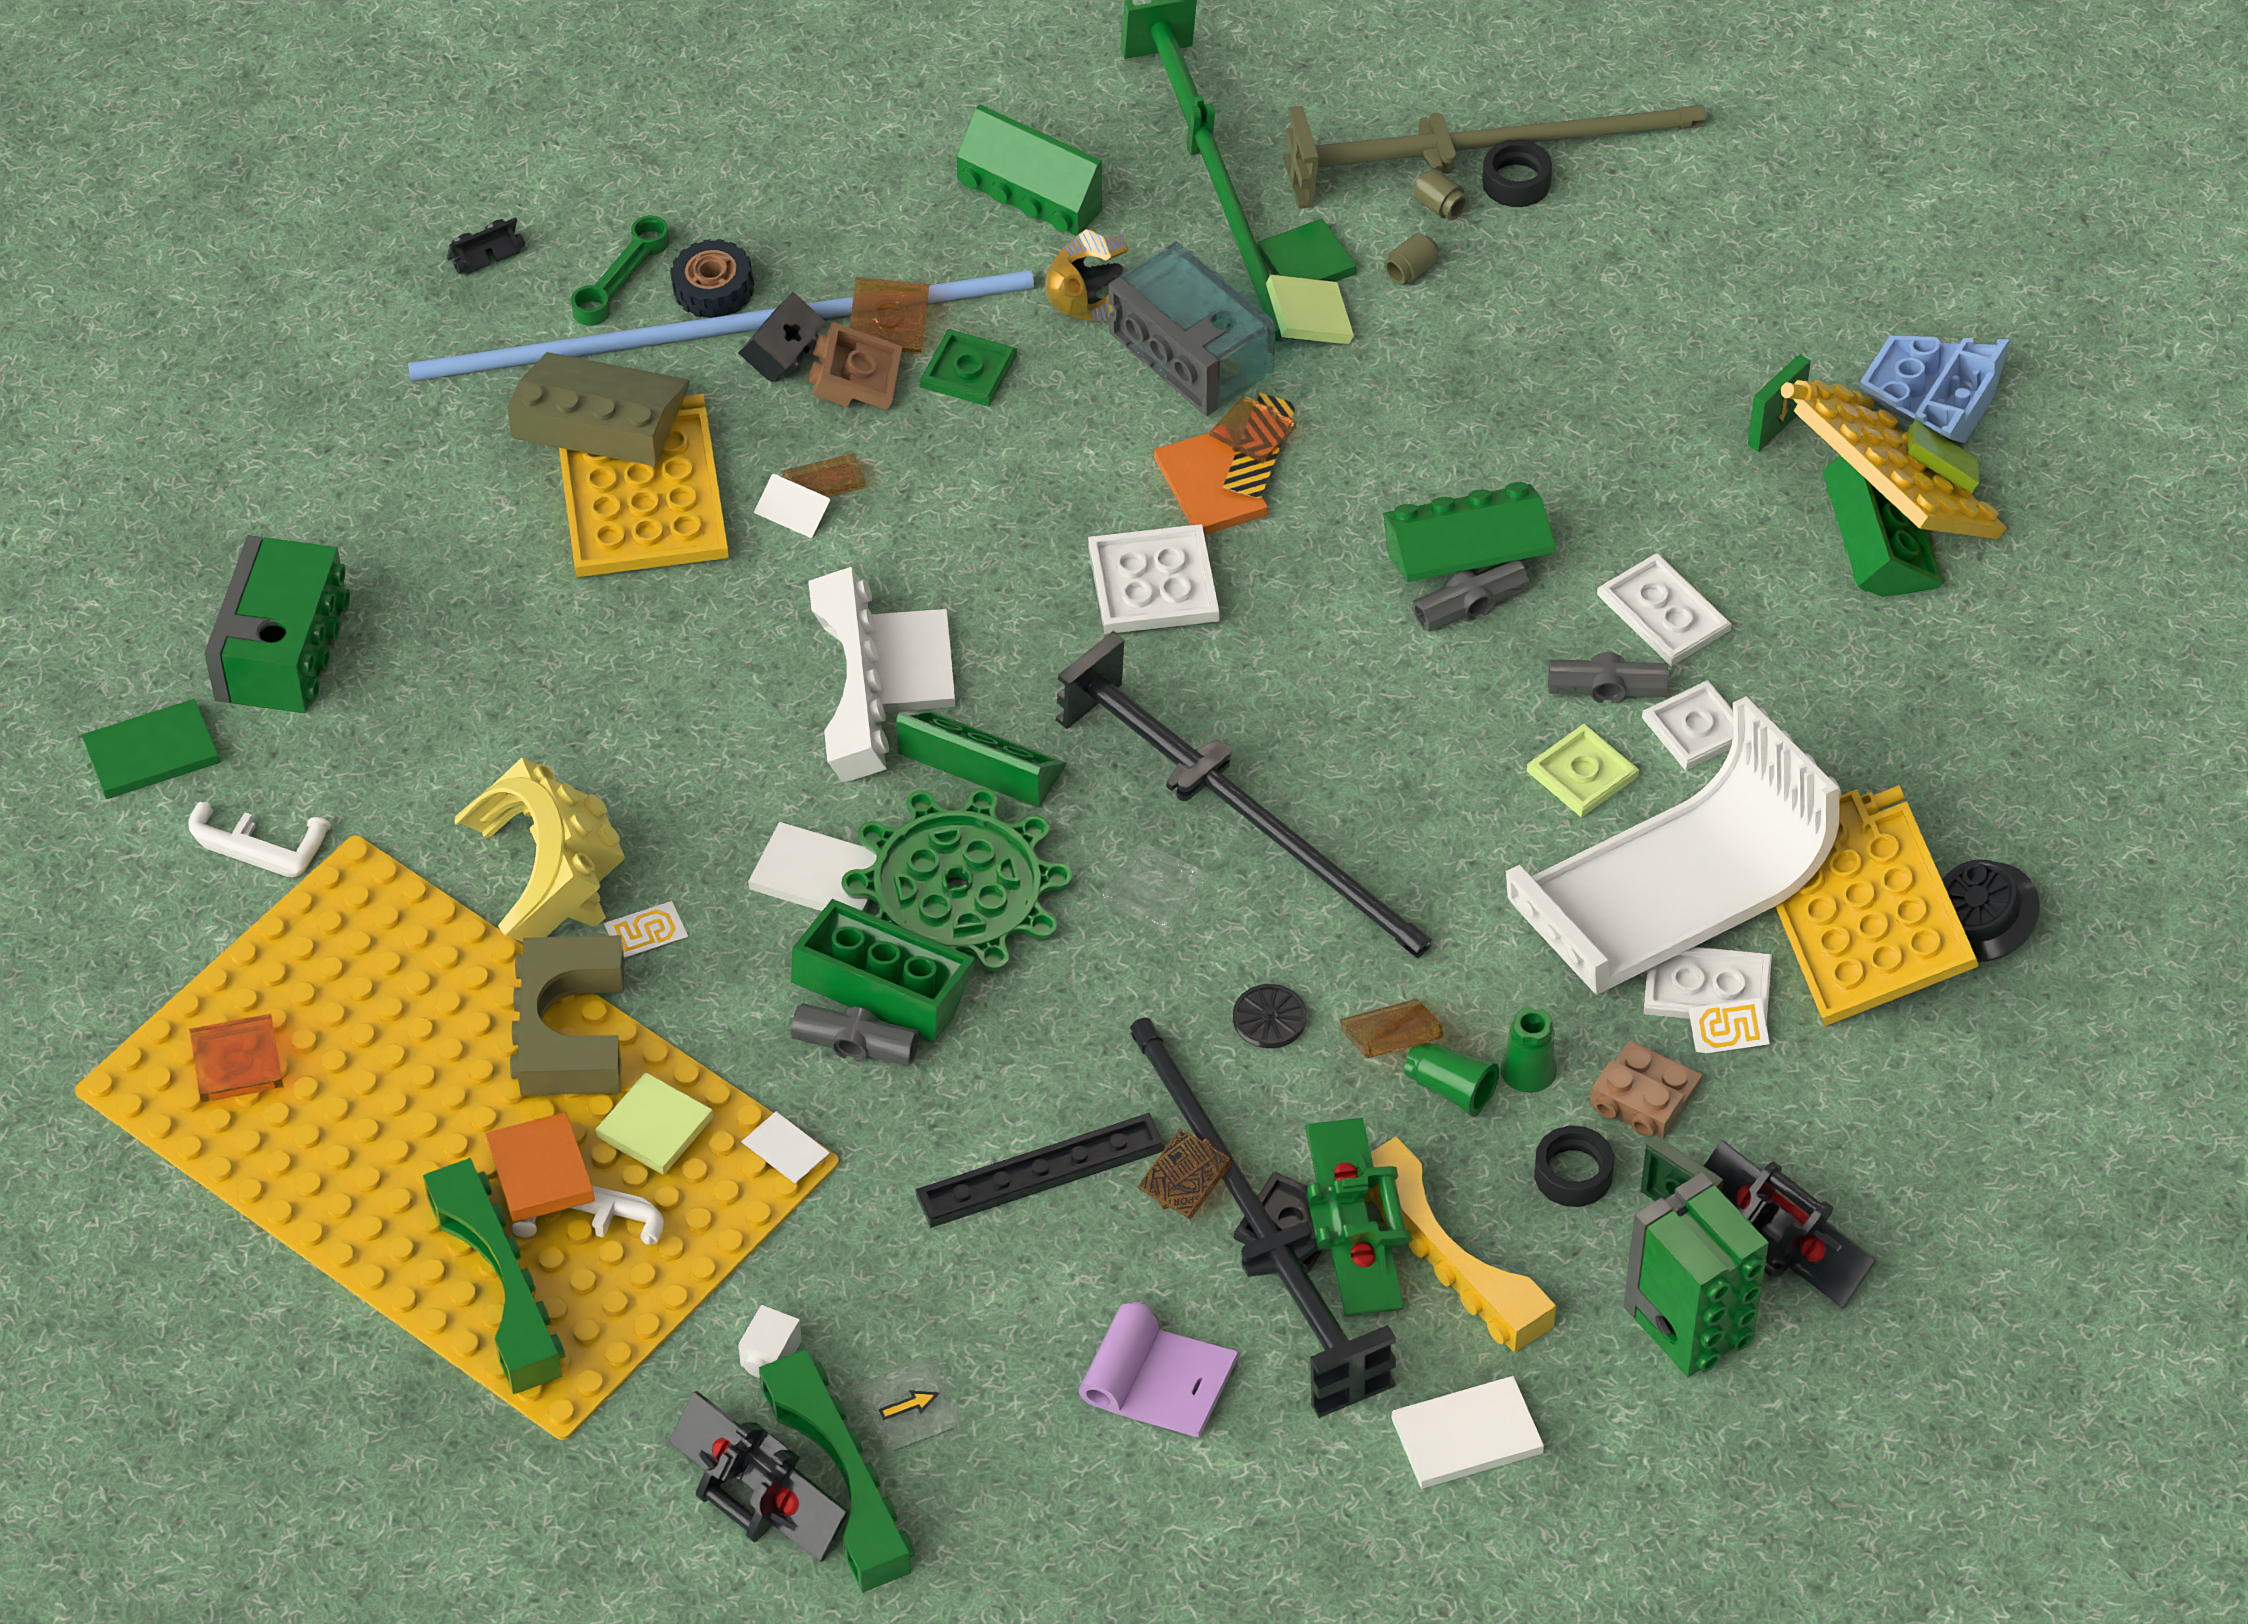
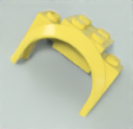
[454,758,625,942]

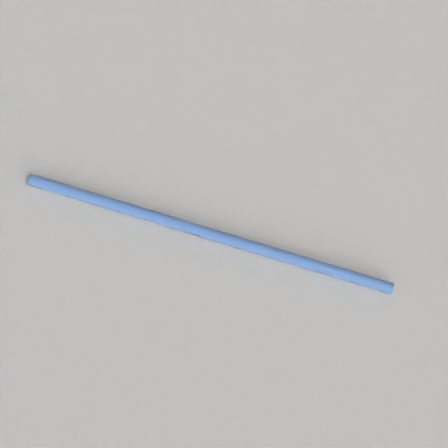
[408,270,1034,381]

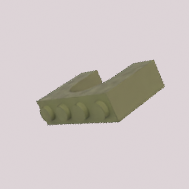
[510,935,625,1096]

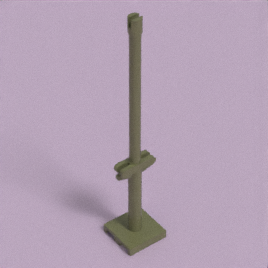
[1283,105,1706,209]

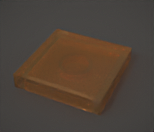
[849,277,930,354]
[1340,998,1444,1058]
[189,1014,284,1103]

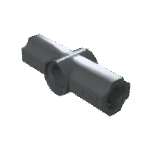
[1412,560,1529,632]
[1548,652,1668,703]
[791,1003,920,1066]

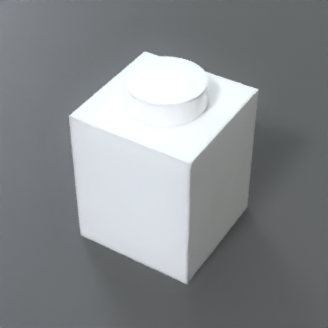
[738,1305,802,1378]

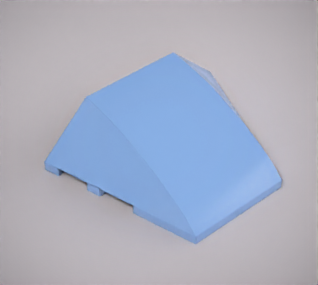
[1860,335,2009,443]

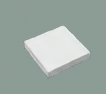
[1642,680,1733,771]

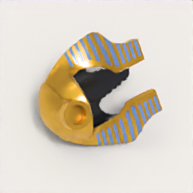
[1045,229,1144,321]

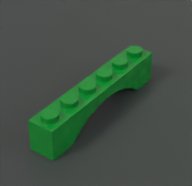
[423,1158,565,1395]
[759,1349,915,1593]

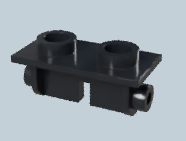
[447,217,525,274]

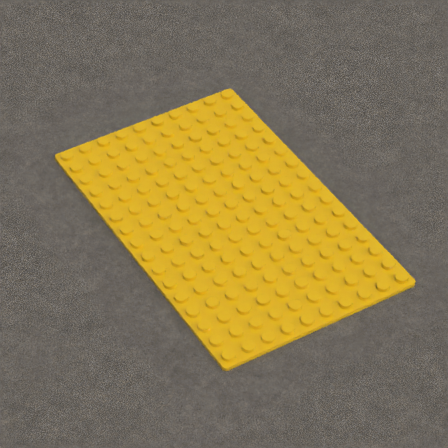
[75,835,839,1440]

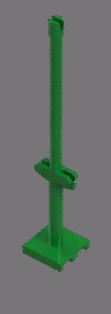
[1120,0,1289,342]

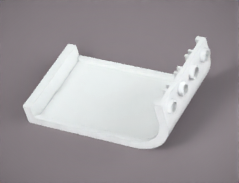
[1506,696,1841,995]

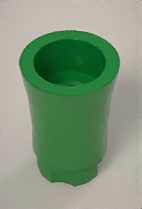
[1500,1007,1557,1093]
[1403,1039,1499,1117]

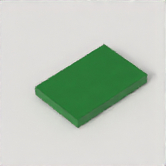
[82,699,220,799]

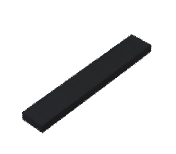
[916,1113,1165,1228]

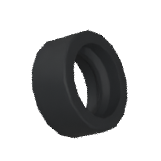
[1482,139,1552,207]
[1534,1125,1614,1207]

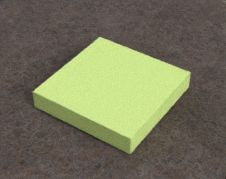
[1266,275,1354,344]
[1527,723,1639,818]
[596,1072,713,1175]

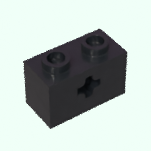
[738,292,826,382]

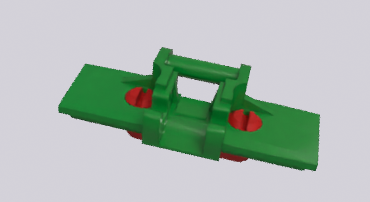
[1305,1118,1412,1317]

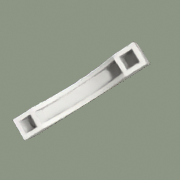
[809,567,889,782]

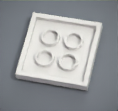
[1088,524,1219,634]

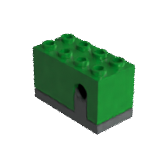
[205,535,350,714]
[1623,1172,1769,1377]

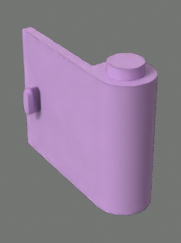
[1079,1302,1239,1438]

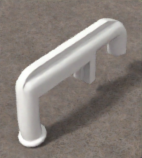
[188,802,331,878]
[512,1185,664,1245]

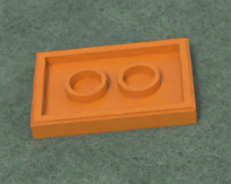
[1154,428,1268,535]
[485,1112,595,1222]

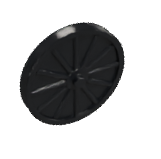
[1233,984,1307,1048]

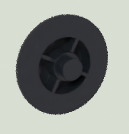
[1942,859,2040,962]

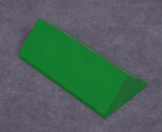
[896,709,1066,808]

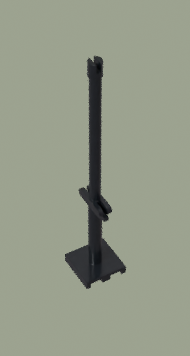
[1056,631,1432,958]
[1130,1017,1396,1418]

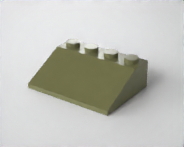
[507,352,690,466]

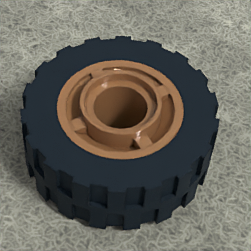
[670,239,755,318]

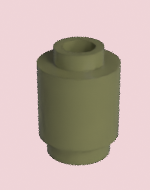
[1414,169,1468,220]
[1384,233,1439,284]

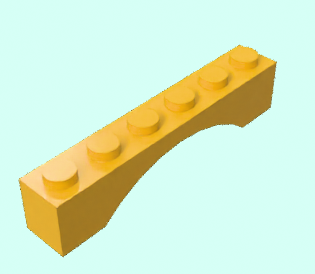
[1365,1136,1556,1353]

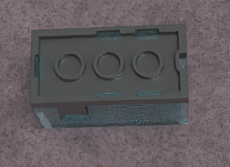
[1109,241,1275,417]

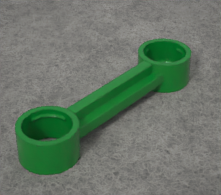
[571,215,669,326]

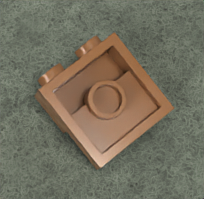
[808,322,903,410]
[1589,1040,1702,1140]

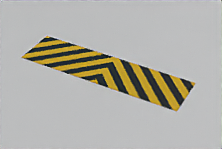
[1222,393,1295,499]

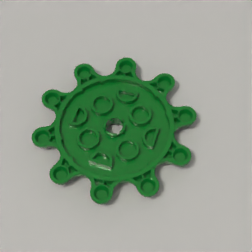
[841,788,1073,973]

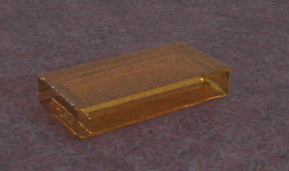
[781,453,865,497]

